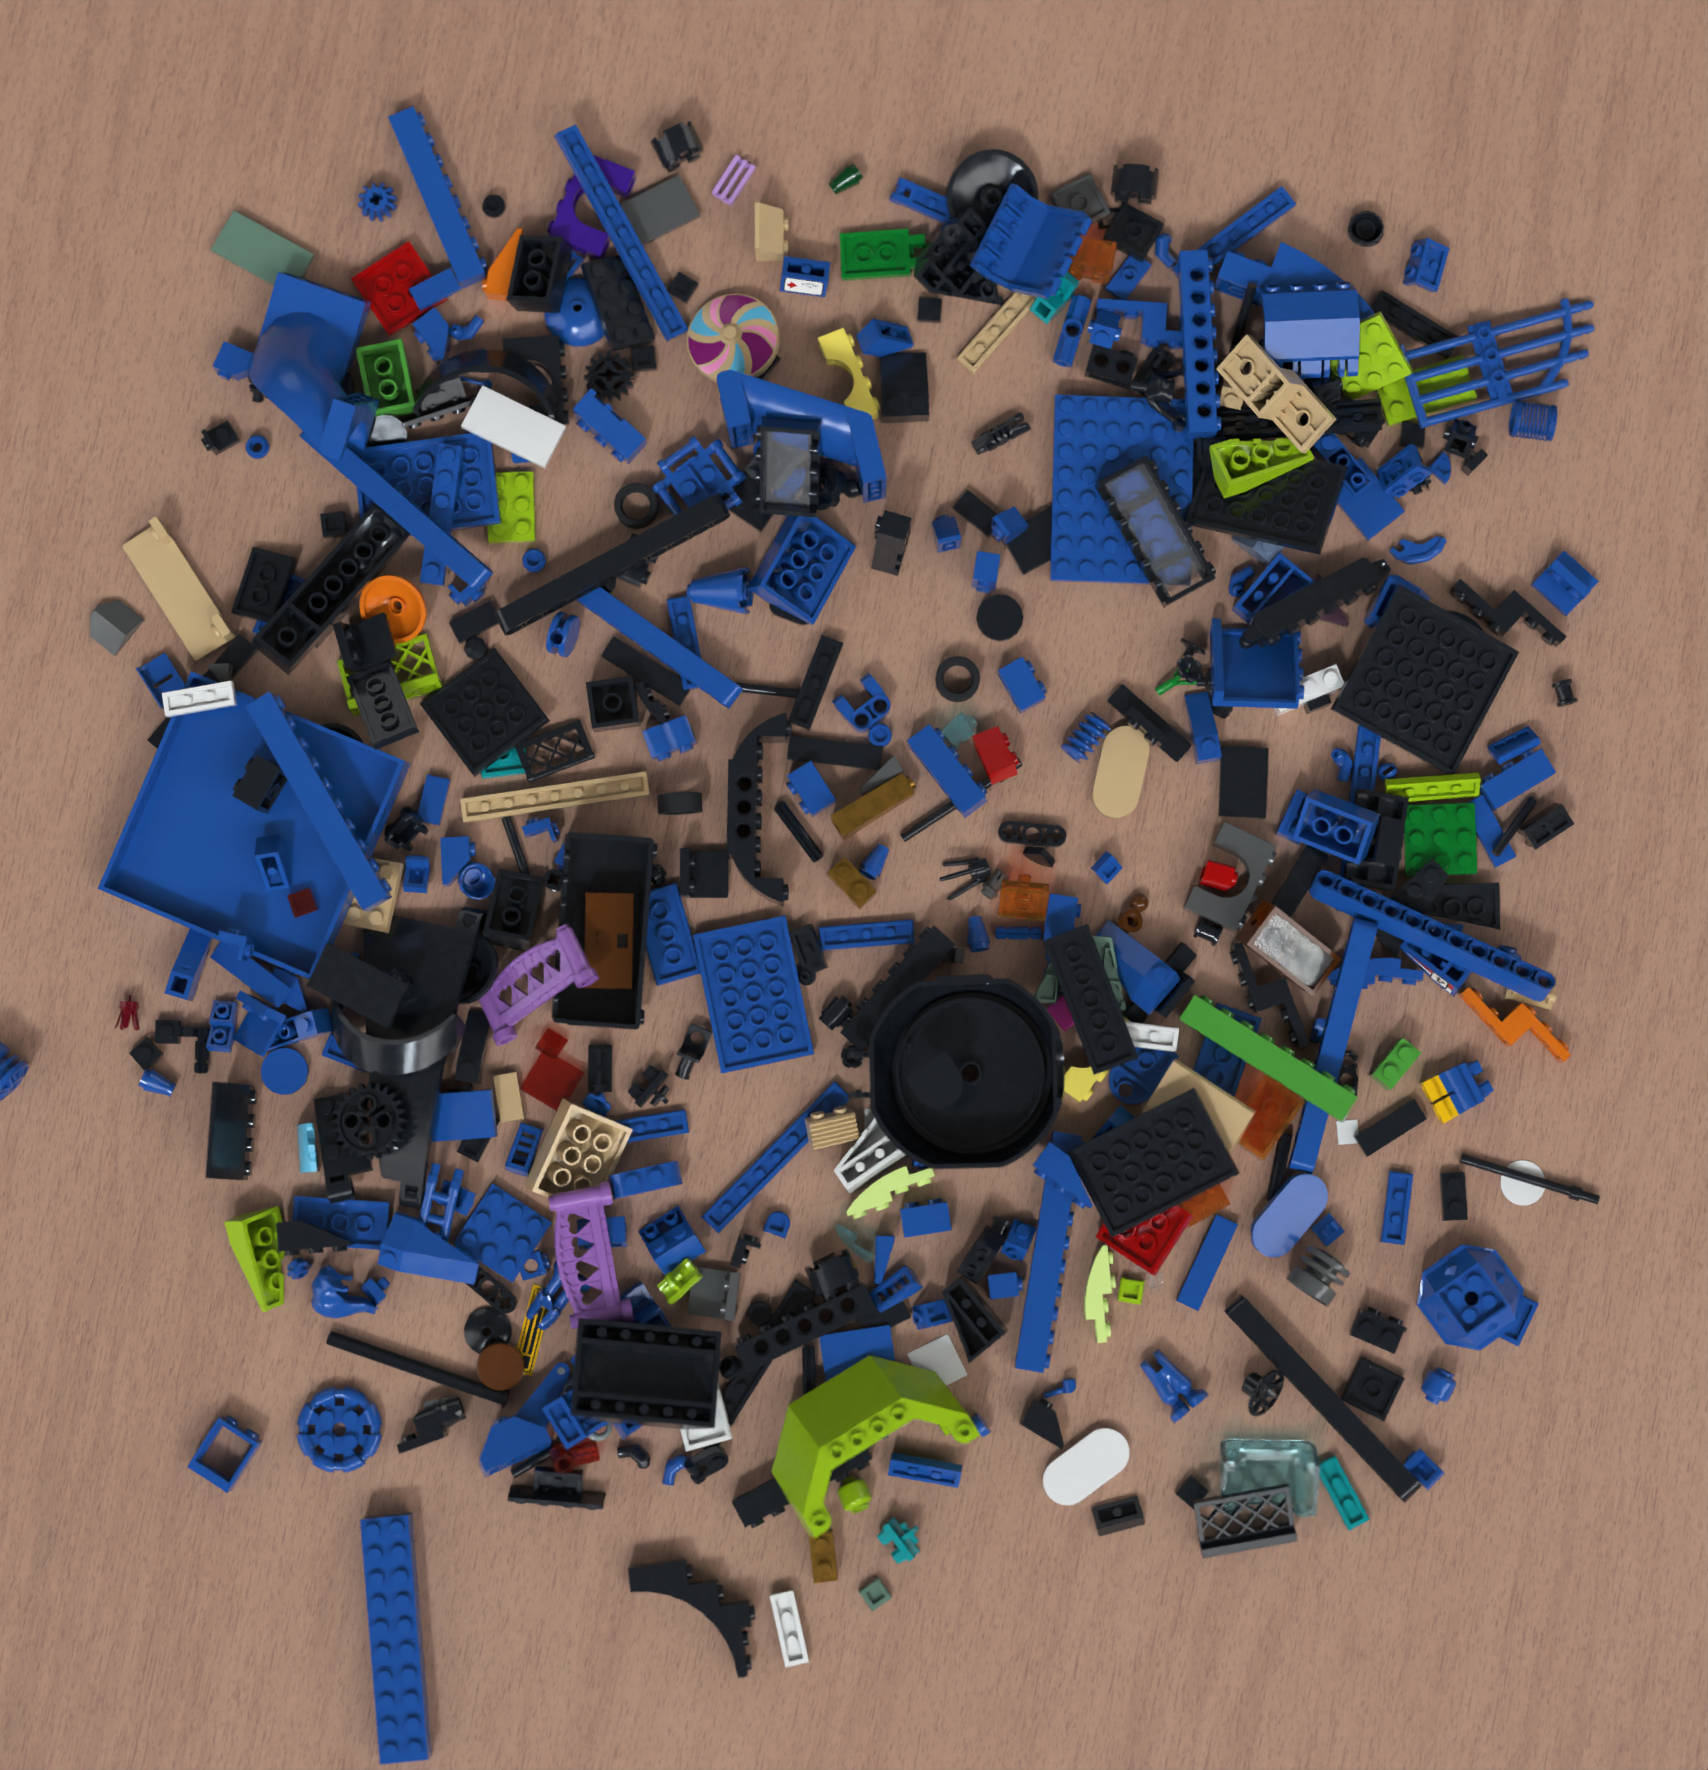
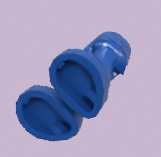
[526,1261,591,1330]

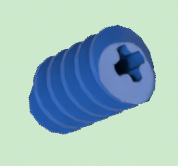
[1061,712,1112,763]

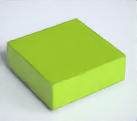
[1117,1277,1145,1305]

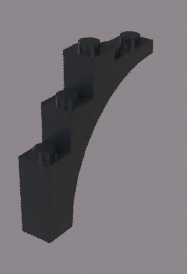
[628,1558,756,1678]

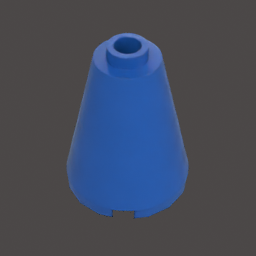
[687,567,753,614]

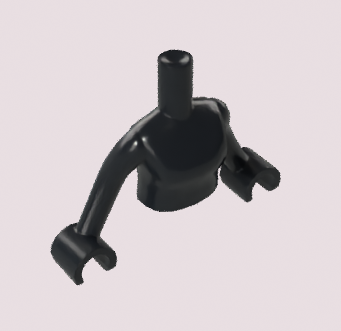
[1130,363,1186,432]

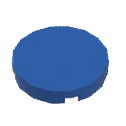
[261,1048,309,1095]

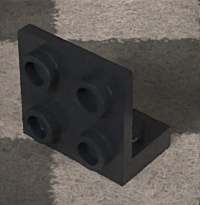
[333,612,398,672]
[680,848,728,898]

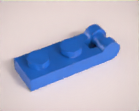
[889,178,951,224]

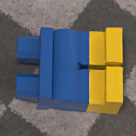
[1419,1060,1494,1124]

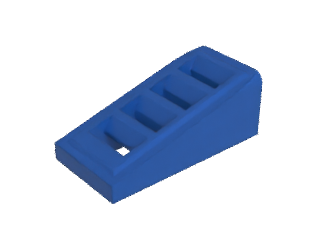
[505,1122,543,1177]
[874,1236,895,1284]
[869,1265,923,1313]

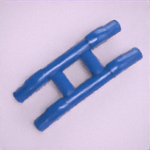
[419,1163,464,1243]

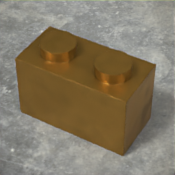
[827,857,877,910]
[809,1529,838,1583]

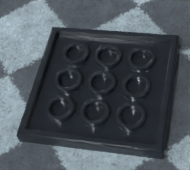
[420,648,550,777]

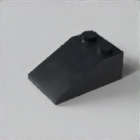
[880,352,929,423]
[483,868,544,951]

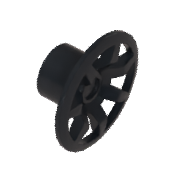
[1242,1370,1284,1417]

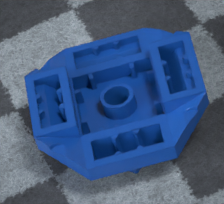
[1416,1244,1524,1351]

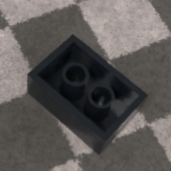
[506,235,572,313]

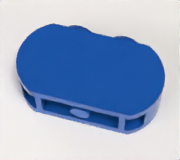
[608,1161,683,1199]

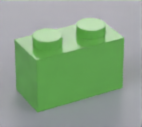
[1369,1038,1421,1090]

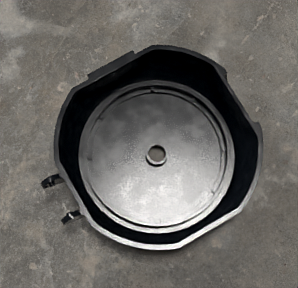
[848,974,1065,1169]

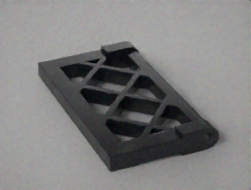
[515,720,595,783]

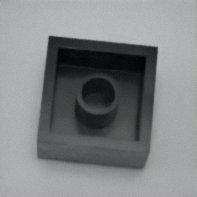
[586,676,641,733]
[232,755,287,815]

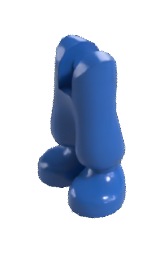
[1140,1349,1209,1423]

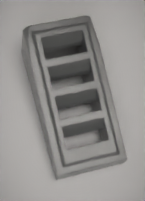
[860,756,903,796]

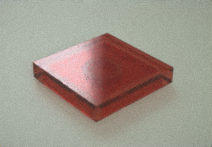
[520,1049,585,1111]

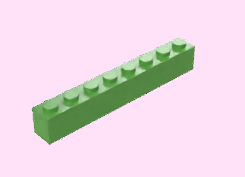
[1179,995,1358,1123]

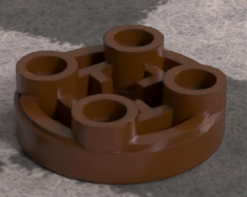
[476,1342,525,1391]

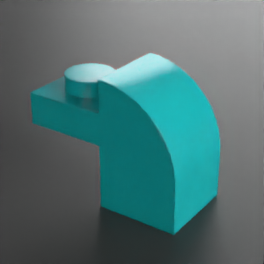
[1029,272,1080,324]

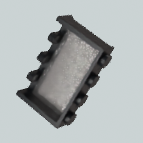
[756,417,821,518]

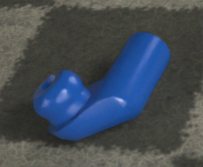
[450,315,484,340]

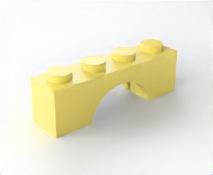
[818,328,881,420]
[1064,1016,1130,1103]

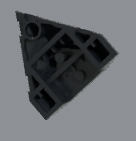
[914,207,1003,305]

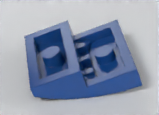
[541,1389,609,1450]

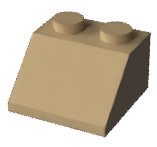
[755,202,788,261]

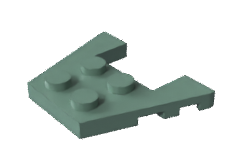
[1034,932,1126,1010]

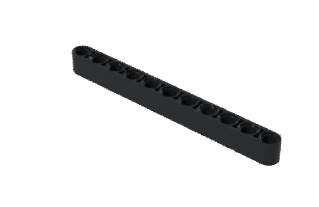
[494,494,731,636]
[1224,1295,1422,1503]

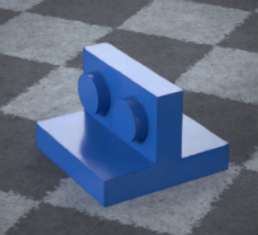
[1531,550,1599,617]

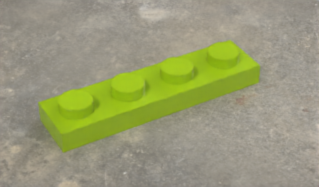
[1384,773,1481,802]

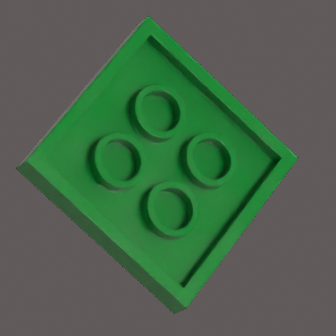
[1404,803,1477,876]

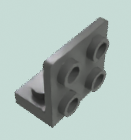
[688,1267,741,1321]

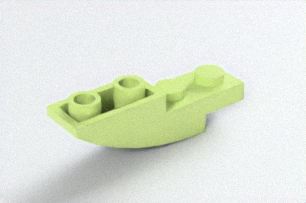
[846,1166,935,1219]
[1084,1245,1116,1343]

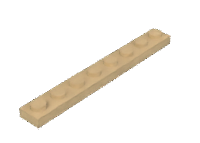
[460,771,650,823]

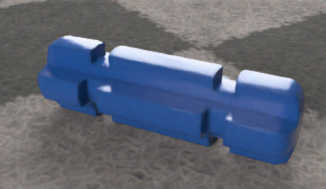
[995,926,1041,940]

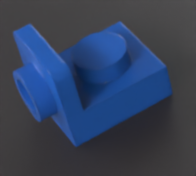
[912,1299,953,1330]

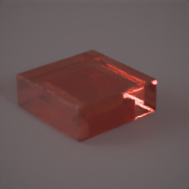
[287,888,318,918]
[535,1028,568,1061]

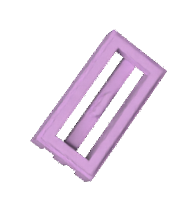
[712,155,756,207]

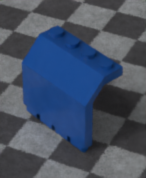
[970,183,1092,299]

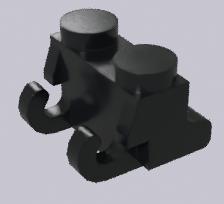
[384,806,429,851]

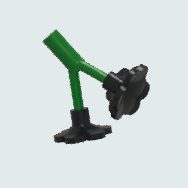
[1155,638,1212,695]

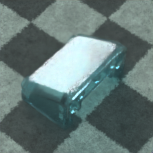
[1219,1439,1320,1517]

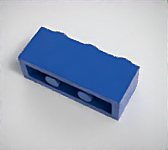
[1480,749,1557,811]

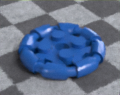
[296,1386,382,1473]

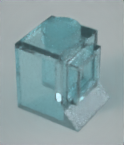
[941,712,977,753]

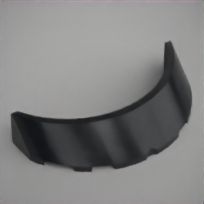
[413,349,557,420]
[331,999,466,1077]

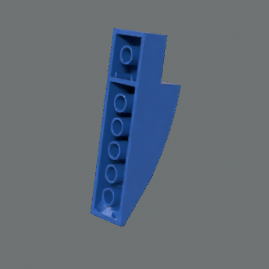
[1214,242,1375,320]

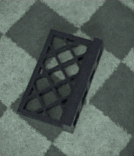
[1193,1483,1298,1558]

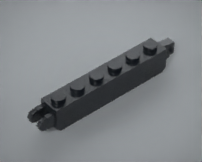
[1238,558,1391,650]

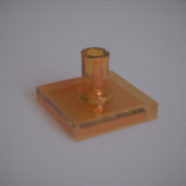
[998,874,1049,921]

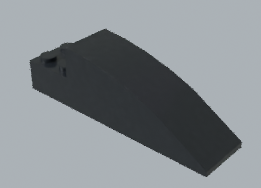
[252,503,411,675]

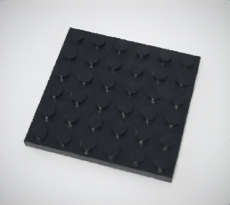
[1331,584,1519,775]

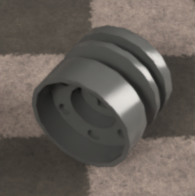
[1286,1245,1351,1307]

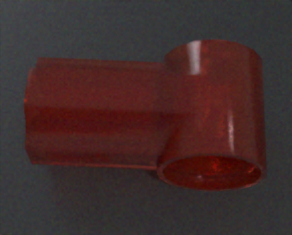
[550,1440,600,1474]

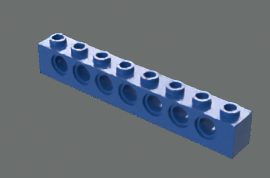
[1177,250,1221,439]

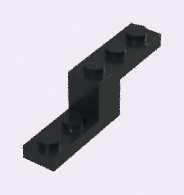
[1450,579,1567,647]
[1229,942,1309,1048]

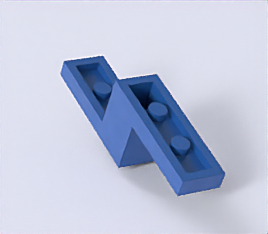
[1095,298,1206,349]

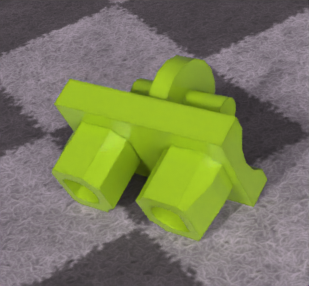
[657,1258,703,1305]

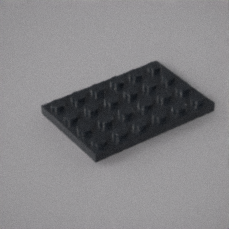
[1186,459,1348,555]
[1067,1087,1240,1237]

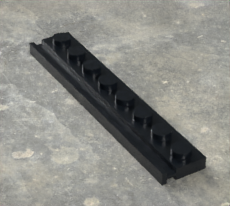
[1193,398,1382,443]

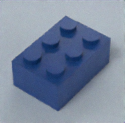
[1293,789,1380,865]

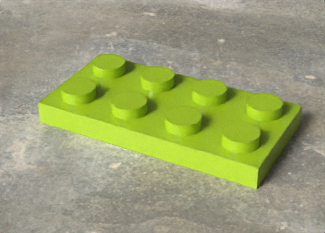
[1375,355,1477,427]

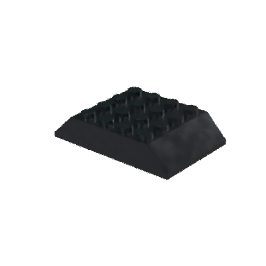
[570,1318,721,1430]

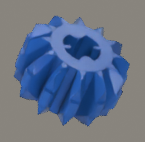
[358,182,397,222]

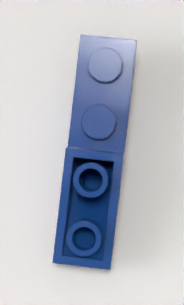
[1326,958,1424,989]

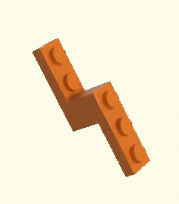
[1458,987,1571,1063]

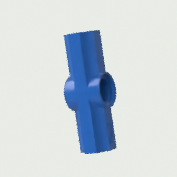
[1052,295,1092,367]

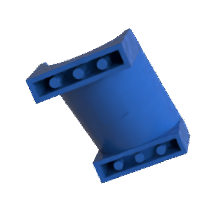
[716,370,887,503]

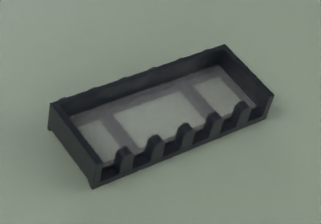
[1095,455,1216,608]

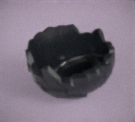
[1347,211,1384,247]

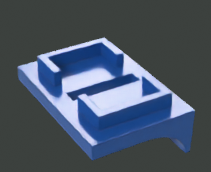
[135,653,185,710]

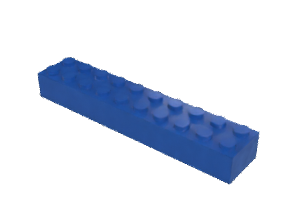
[360,1513,432,1765]

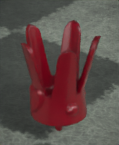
[114,995,140,1031]

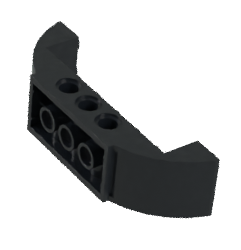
[726,713,792,906]

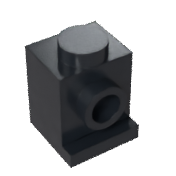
[1196,436,1226,468]

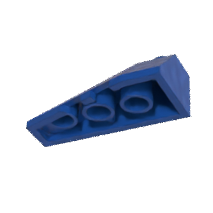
[1096,920,1180,1015]
[378,1211,480,1285]

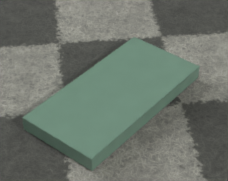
[211,211,315,286]

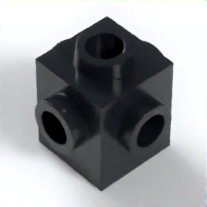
[1443,419,1479,458]

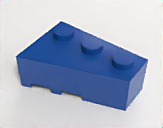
[1232,553,1315,624]

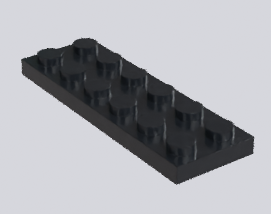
[1043,924,1139,1075]

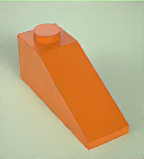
[482,228,524,302]

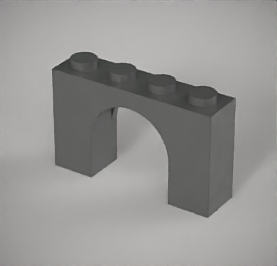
[1183,822,1277,933]

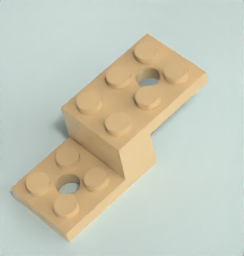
[1216,334,1336,453]

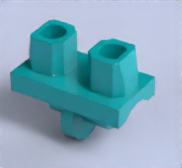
[877,1517,920,1564]

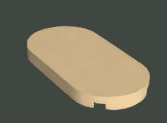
[1092,726,1150,819]

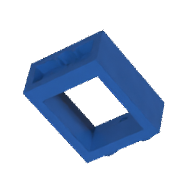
[187,1415,263,1493]

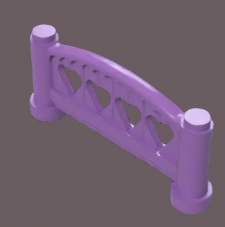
[479,924,599,1046]
[548,1181,634,1329]

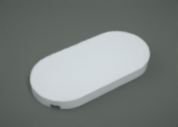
[1043,1428,1129,1505]

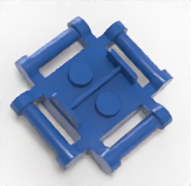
[652,436,747,516]

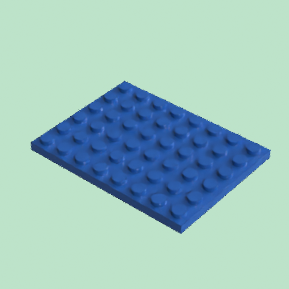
[1050,395,1193,586]

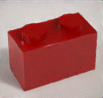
[972,726,1019,785]

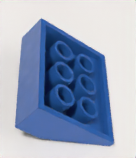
[748,515,856,625]

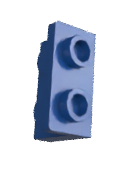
[1403,238,1450,293]
[1377,444,1432,498]

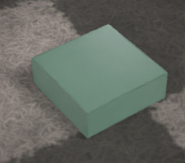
[859,1577,892,1611]

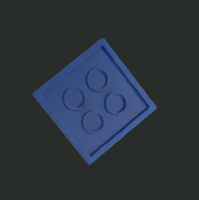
[453,1183,553,1283]

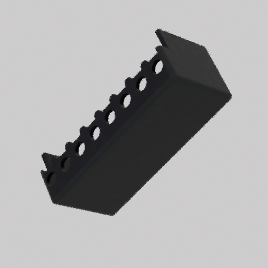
[551,832,658,1030]

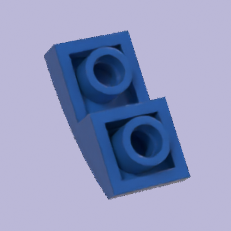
[206,1000,238,1053]

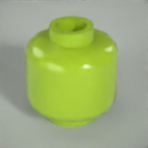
[837,1476,872,1514]

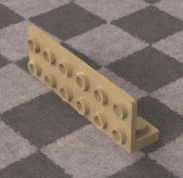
[122,516,235,661]

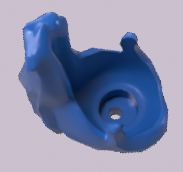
[311,1265,378,1319]

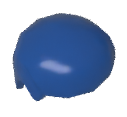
[458,862,496,900]

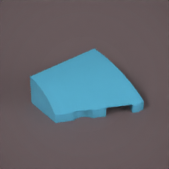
[297,1123,319,1173]

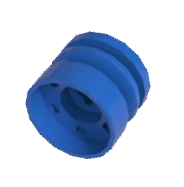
[0,1041,29,1101]

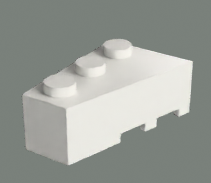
[834,1118,906,1194]

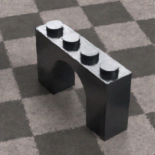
[503,335,570,432]

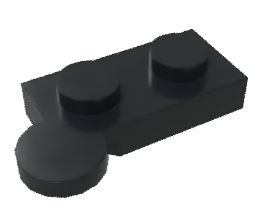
[789,924,829,986]

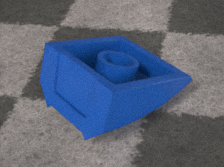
[1363,575,1429,629]

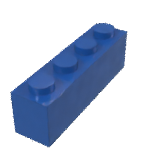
[907,724,987,819]

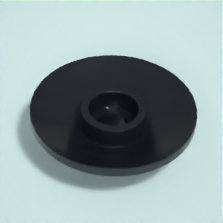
[464,1307,512,1354]

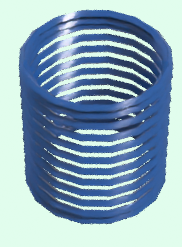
[1509,400,1558,442]

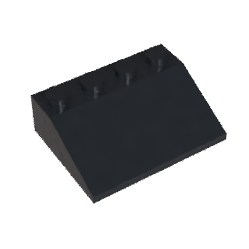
[205,1082,258,1180]

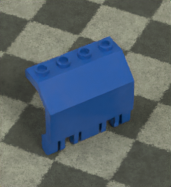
[1259,281,1360,379]

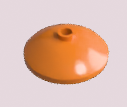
[359,574,427,643]

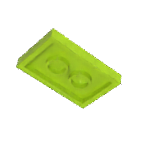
[488,471,536,543]

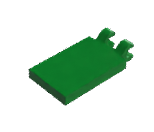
[839,229,926,281]

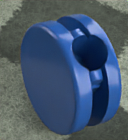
[546,611,580,658]

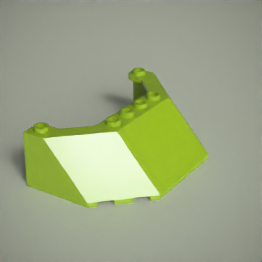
[771,1355,980,1538]

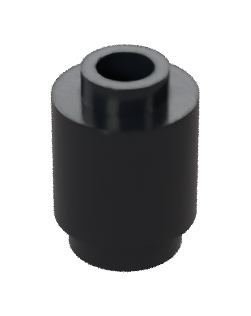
[818,995,853,1031]

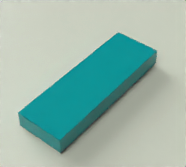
[1314,1455,1370,1531]

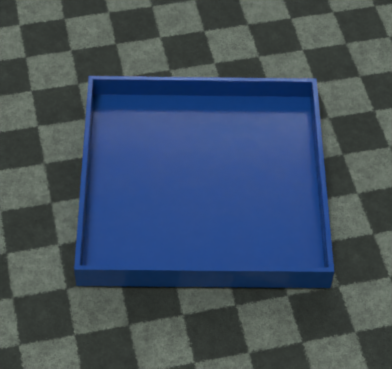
[98,671,411,979]

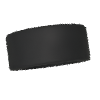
[614,483,659,529]
[935,656,980,702]
[657,792,703,815]

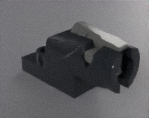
[397,1396,466,1454]

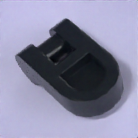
[684,1446,729,1484]

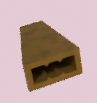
[831,773,916,840]

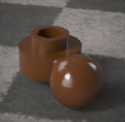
[1118,893,1149,933]

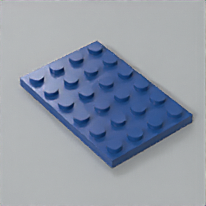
[356,433,501,536]
[693,916,814,1074]

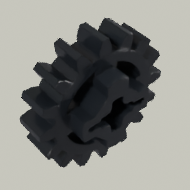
[584,351,635,403]

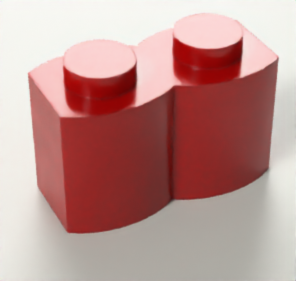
[1198,859,1238,892]

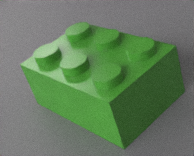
[356,339,416,418]

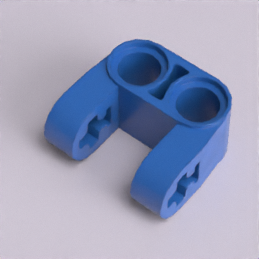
[832,673,891,733]

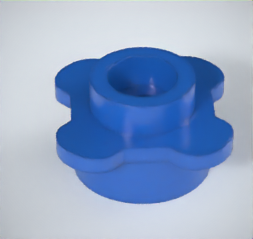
[287,1257,312,1280]

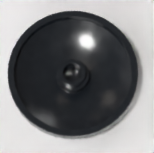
[946,149,1039,234]

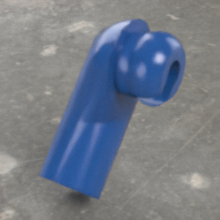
[1155,233,1177,269]
[1228,565,1255,597]
[1331,748,1353,783]
[662,1454,689,1486]

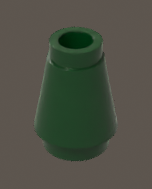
[828,163,864,195]

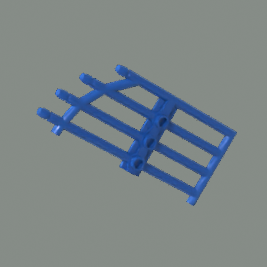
[1399,298,1594,428]

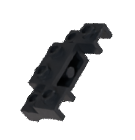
[1343,789,1409,891]

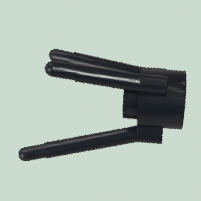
[939,857,991,900]

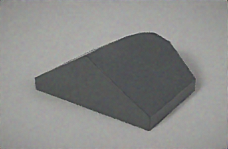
[90,600,145,656]

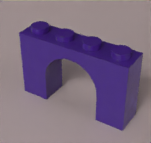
[547,155,637,260]

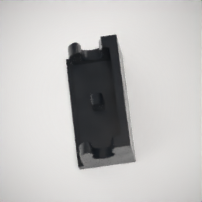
[1517,803,1574,850]

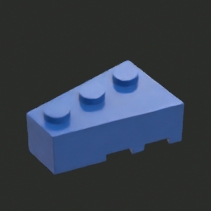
[573,388,647,464]

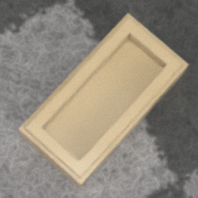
[493,1072,525,1123]

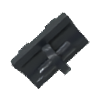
[628,1065,670,1108]

